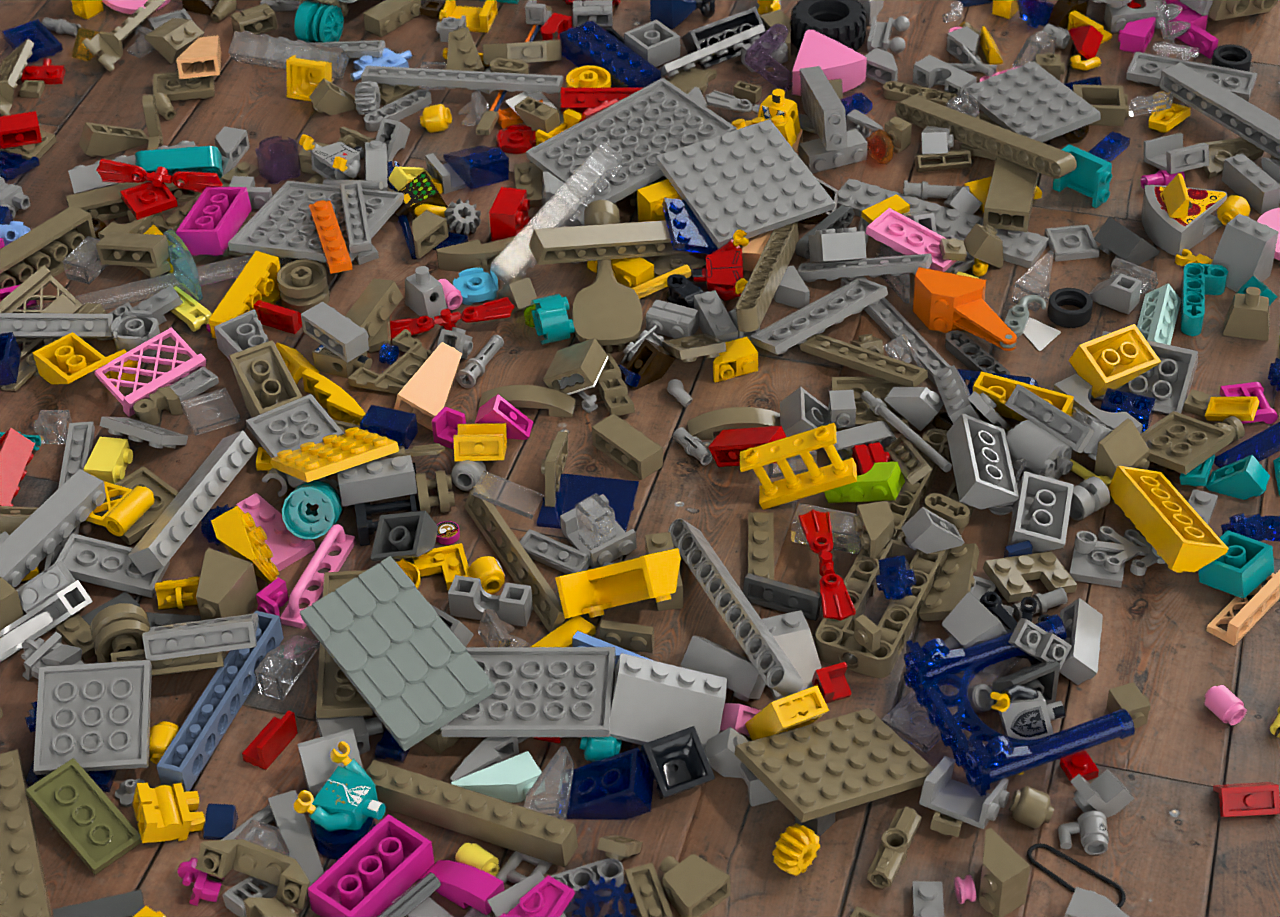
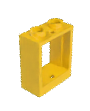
[745,685,829,741]

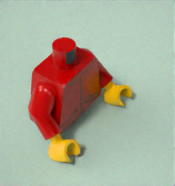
[693,229,749,301]

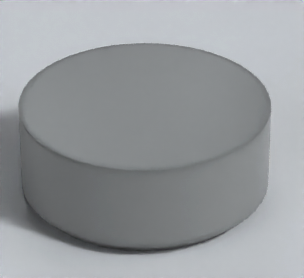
[967,684,995,713]

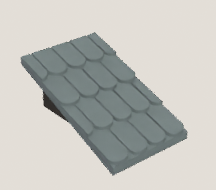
[300,556,496,752]

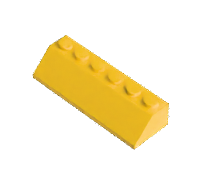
[1108,466,1229,573]

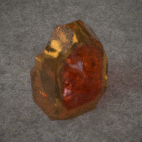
[866,129,894,165]

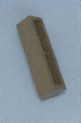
[914,149,972,172]

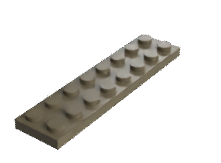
[316,570,373,719]

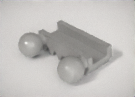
[867,16,910,53]

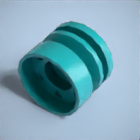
[294,0,344,43]
[282,480,342,540]

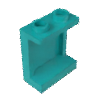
[1052,144,1112,208]

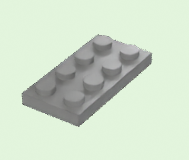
[54,533,170,598]

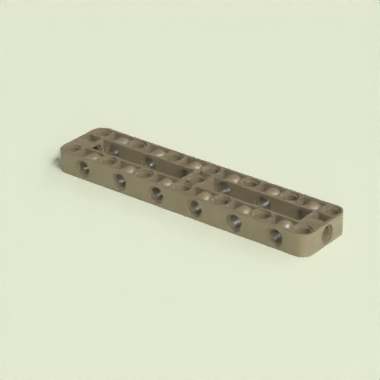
[815,428,975,678]

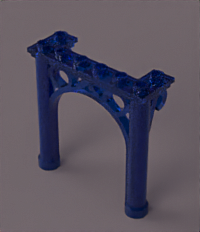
[903,614,1135,796]

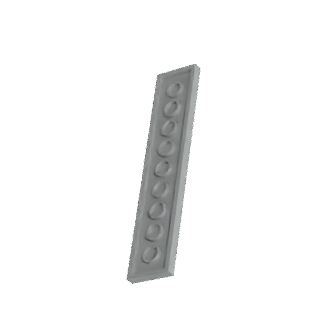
[836,178,1049,269]

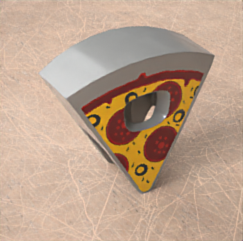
[1141,185,1227,256]

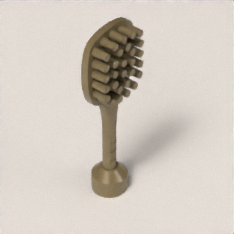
[573,200,642,353]

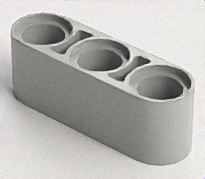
[833,421,897,461]
[551,858,624,913]

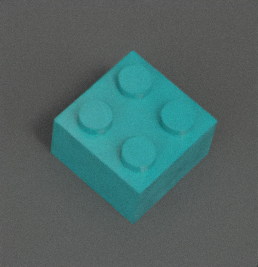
[1198,530,1274,599]

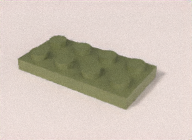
[26,758,142,875]

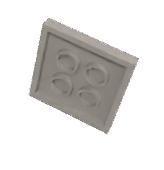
[246,394,344,458]

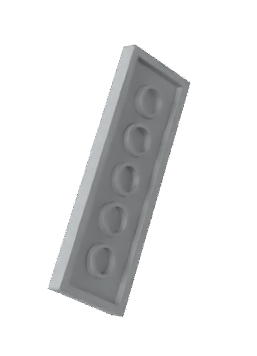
[1126,52,1257,101]
[750,277,888,355]

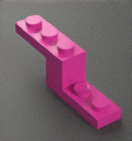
[1165,0,1219,59]

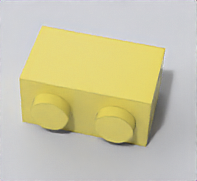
[83,437,133,484]

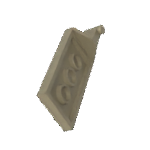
[82,0,166,72]
[0,38,34,116]

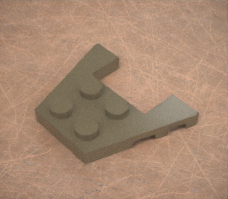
[348,329,433,394]

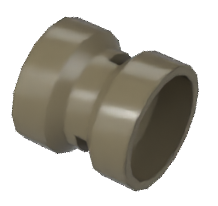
[1214,416,1245,446]

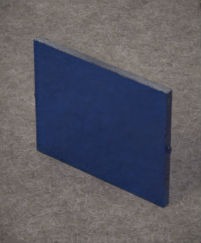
[536,474,639,532]

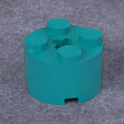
[531,294,575,345]

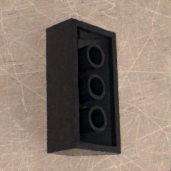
[681,7,769,69]

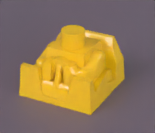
[286,55,332,102]

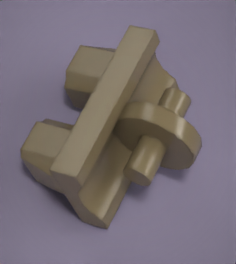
[338,127,375,159]

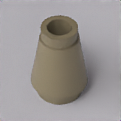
[211,0,237,23]
[154,92,176,120]

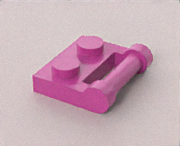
[1219,382,1278,424]

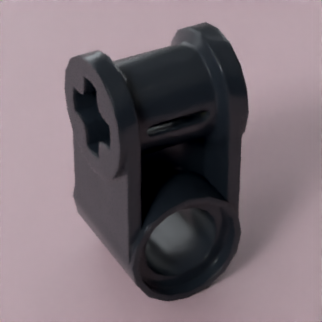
[666,274,704,309]

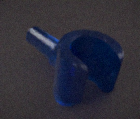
[618,365,641,387]

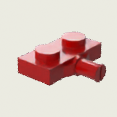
[21,58,65,85]

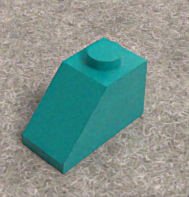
[1206,455,1270,500]

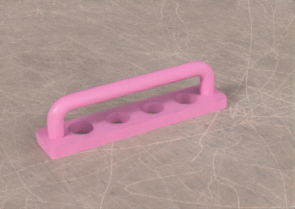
[280,524,356,629]

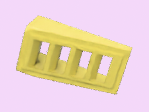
[388,167,434,191]

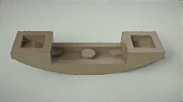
[478,385,576,418]
[687,407,781,440]

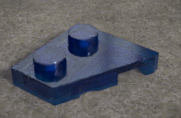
[0,151,40,181]

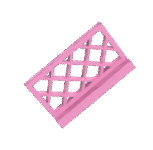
[95,327,206,417]

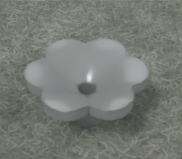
[115,779,150,807]

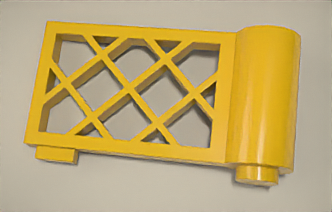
[85,474,155,537]

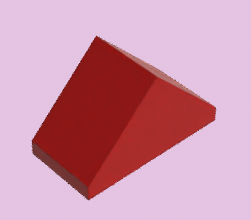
[1068,25,1104,60]

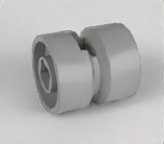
[1069,476,1110,521]

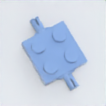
[350,48,412,81]

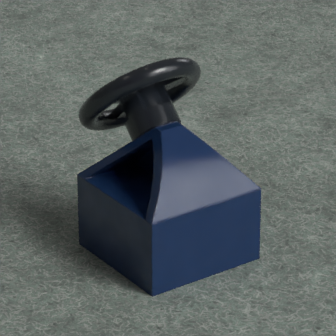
[650,0,715,29]

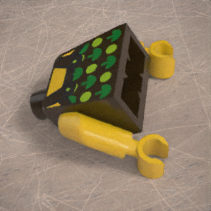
[395,171,448,219]

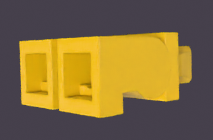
[132,783,205,843]

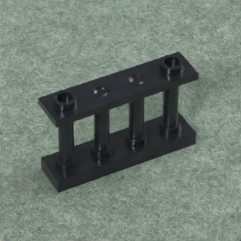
[355,463,417,546]

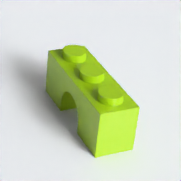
[824,462,905,503]

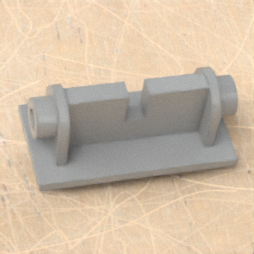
[621,325,664,364]

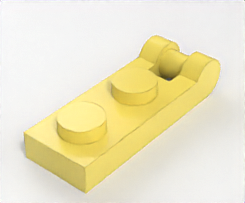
[170,286,212,332]

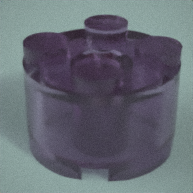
[255,136,301,184]

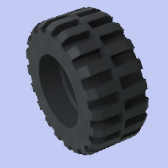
[791,0,867,51]

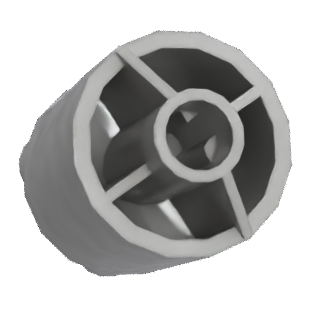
[1006,420,1073,480]

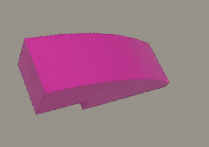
[420,860,505,916]

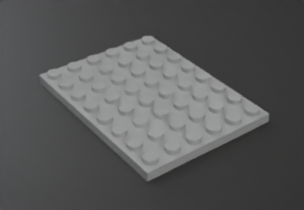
[526,78,737,204]

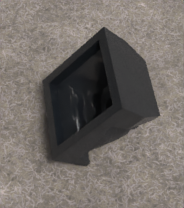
[640,726,715,800]

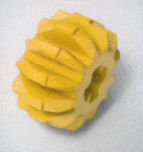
[772,823,820,876]

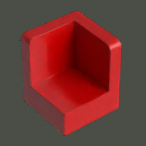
[812,662,851,703]

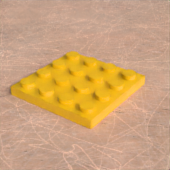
[270,427,399,483]

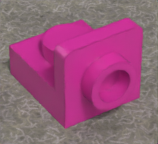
[256,577,289,621]

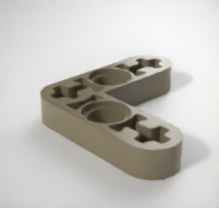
[142,94,163,150]

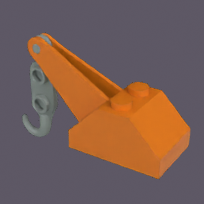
[913,267,1046,351]

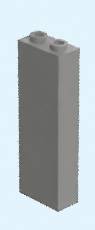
[799,66,848,151]

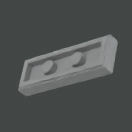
[519,529,591,574]

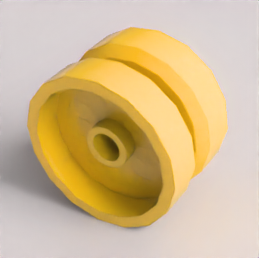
[566,66,611,88]

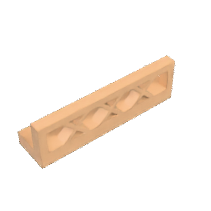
[1206,570,1280,646]

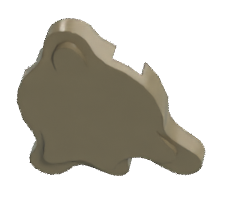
[668,67,717,94]

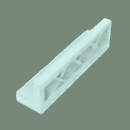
[1137,284,1181,345]

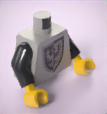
[990,684,1066,775]

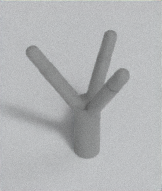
[961,46,994,77]

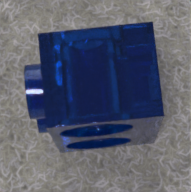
[1100,388,1156,433]

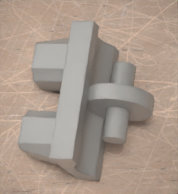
[21,632,63,681]

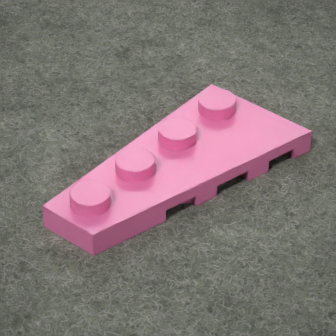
[236,493,316,571]

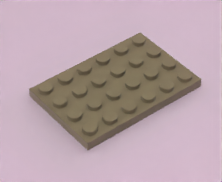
[734,708,934,822]

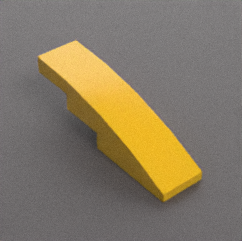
[302,368,369,432]

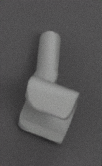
[577,391,598,413]

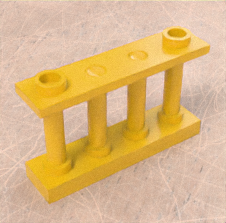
[740,423,857,510]

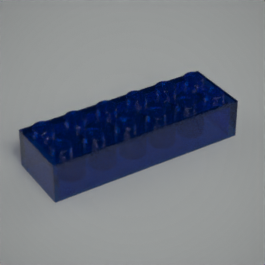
[559,21,661,88]

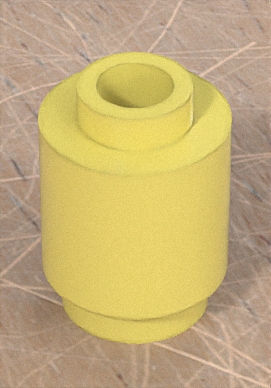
[455,842,499,876]

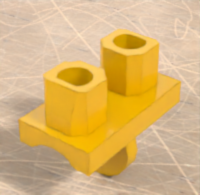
[155,576,200,610]

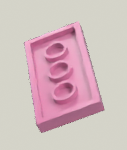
[865,208,956,272]

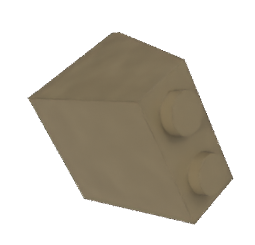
[196,548,259,620]

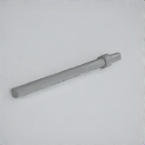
[861,391,952,472]

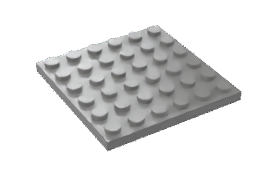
[656,119,835,249]
[228,181,404,263]

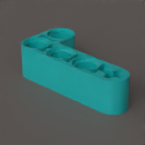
[135,146,223,178]
[1181,263,1228,336]

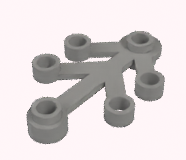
[1074,526,1166,576]

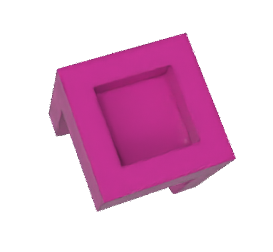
[432,407,466,450]

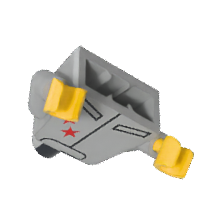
[299,134,364,180]

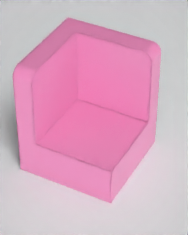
[720,703,761,737]

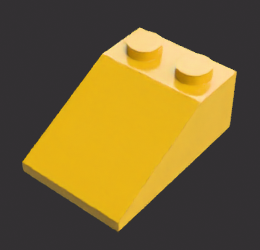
[1068,324,1161,399]
[32,332,109,384]

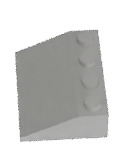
[1091,331,1198,415]
[610,653,727,751]

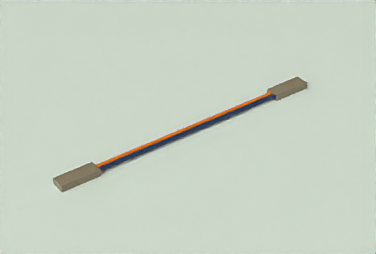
[476,6,552,135]

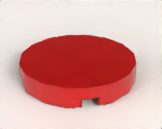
[496,124,536,154]

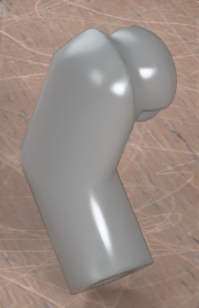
[667,379,693,407]

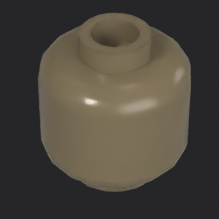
[1009,786,1054,828]

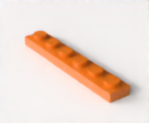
[309,200,353,274]

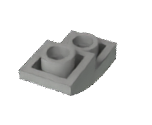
[1009,618,1072,670]

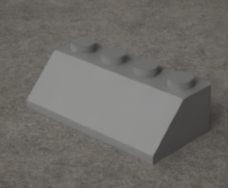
[946,413,1019,510]

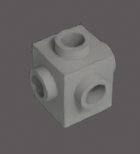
[437,327,473,359]

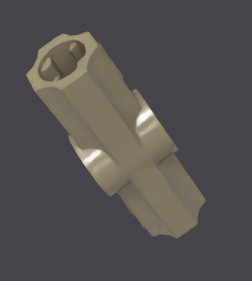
[867,807,921,889]

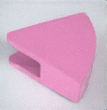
[792,30,867,96]

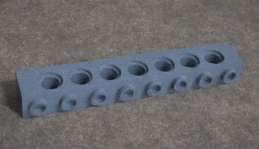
[156,610,284,792]

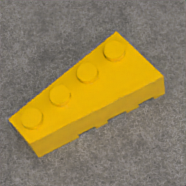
[209,251,281,339]

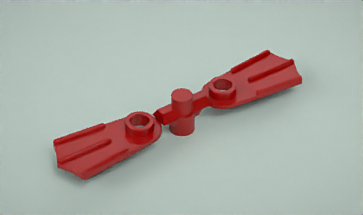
[96,159,223,193]
[390,297,515,341]
[798,509,856,621]

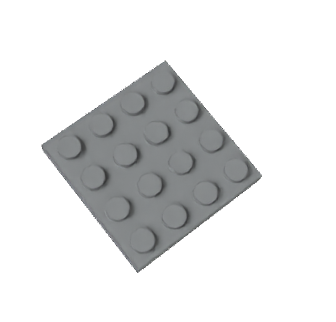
[33,660,152,775]

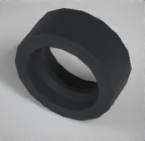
[1211,44,1252,72]
[1048,288,1093,328]

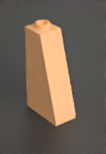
[176,35,221,79]
[394,342,462,431]

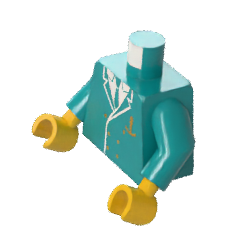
[294,741,386,831]

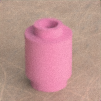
[438,279,463,310]
[1204,685,1247,726]

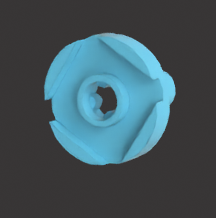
[453,268,498,305]

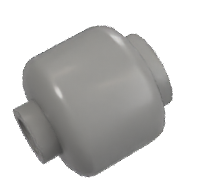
[451,460,486,491]

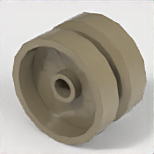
[277,259,330,313]
[90,603,150,663]

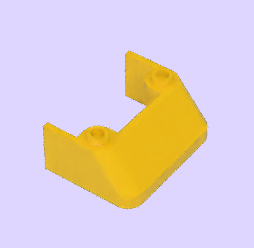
[555,548,681,619]

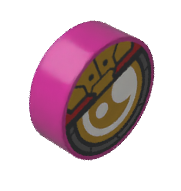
[436,521,460,545]

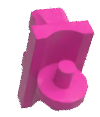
[177,858,224,906]

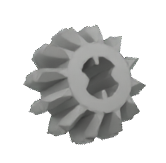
[354,81,381,116]
[444,198,481,237]

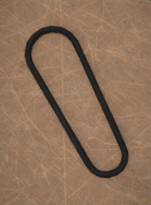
[1027,843,1126,908]

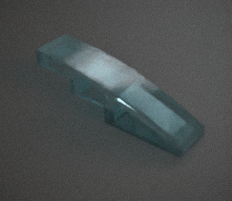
[164,229,203,301]

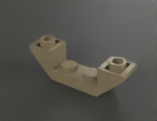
[482,40,562,65]
[196,839,310,910]

